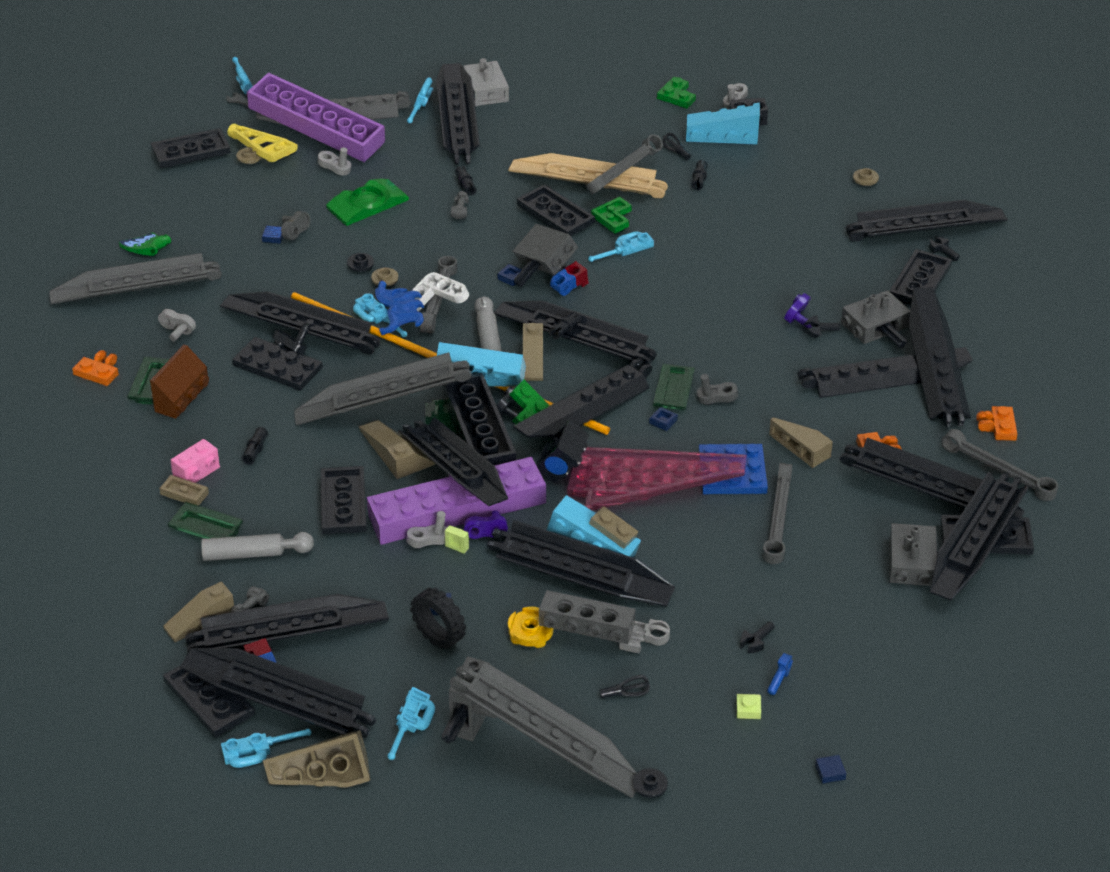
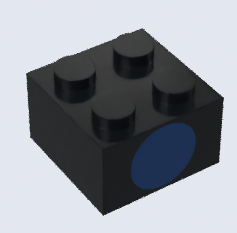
[536,420,589,483]

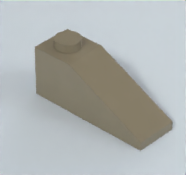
[523,323,543,381]
[769,417,833,468]
[163,581,234,643]

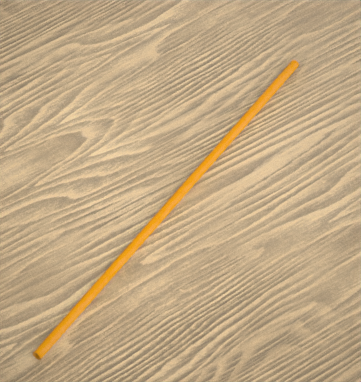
[291,292,610,435]

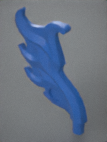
[375,281,424,335]

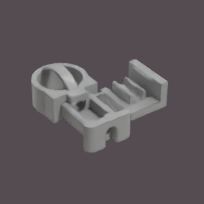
[619,619,670,654]

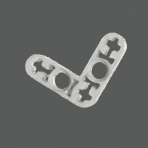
[412,272,469,311]

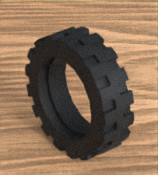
[410,587,466,649]

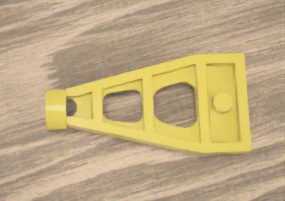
[227,123,297,162]

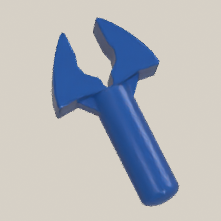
[767,653,793,695]

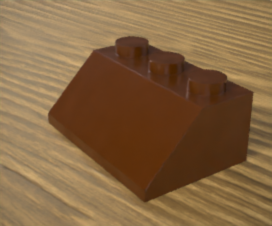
[150,344,209,419]

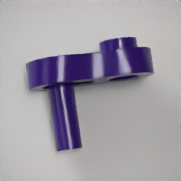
[784,293,813,328]
[464,510,508,539]

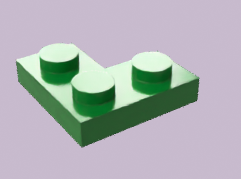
[657,77,696,109]
[591,197,632,234]
[509,380,550,424]

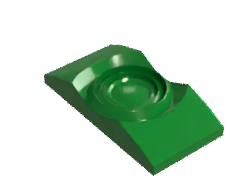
[326,179,409,226]

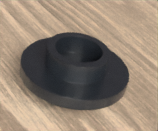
[347,253,374,272]
[633,768,668,798]

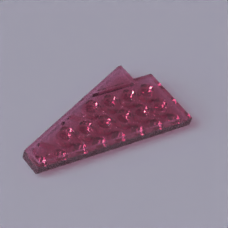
[567,447,747,511]

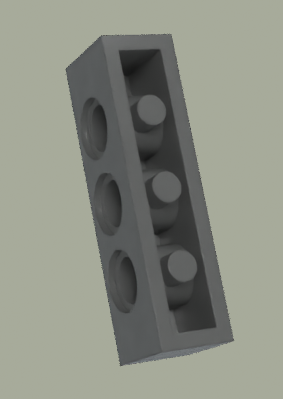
[539,590,636,644]

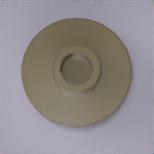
[236,147,262,164]
[853,168,879,186]
[371,267,399,287]

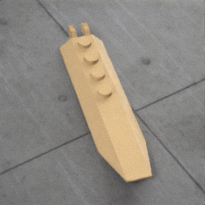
[508,153,668,198]

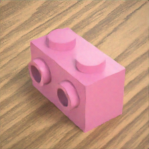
[170,439,220,483]

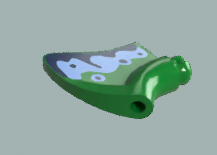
[119,232,171,255]

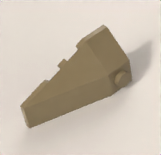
[359,420,435,479]
[263,730,371,788]

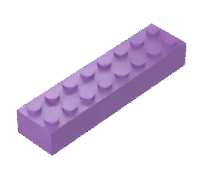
[247,72,385,162]
[367,457,546,545]

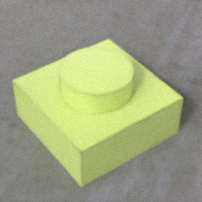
[445,525,469,554]
[736,694,761,719]

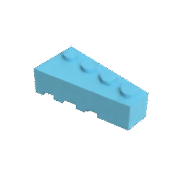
[686,102,760,144]
[437,342,526,387]
[547,495,641,557]

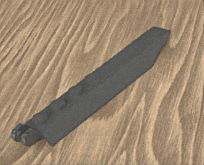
[255,91,411,125]
[49,253,222,304]
[294,352,472,426]
[450,661,637,798]

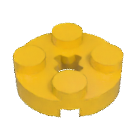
[508,607,554,648]

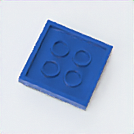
[699,444,768,494]

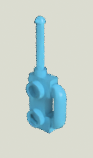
[232,57,253,95]
[407,77,434,123]
[588,231,654,262]
[353,294,407,337]
[387,687,435,760]
[221,728,312,768]

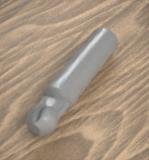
[474,296,502,352]
[202,532,314,561]

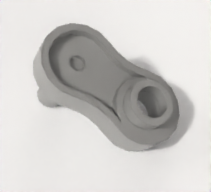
[723,83,748,110]
[317,147,351,175]
[158,309,196,341]
[406,511,447,548]

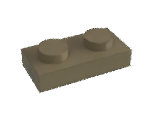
[159,475,209,507]
[589,506,639,549]

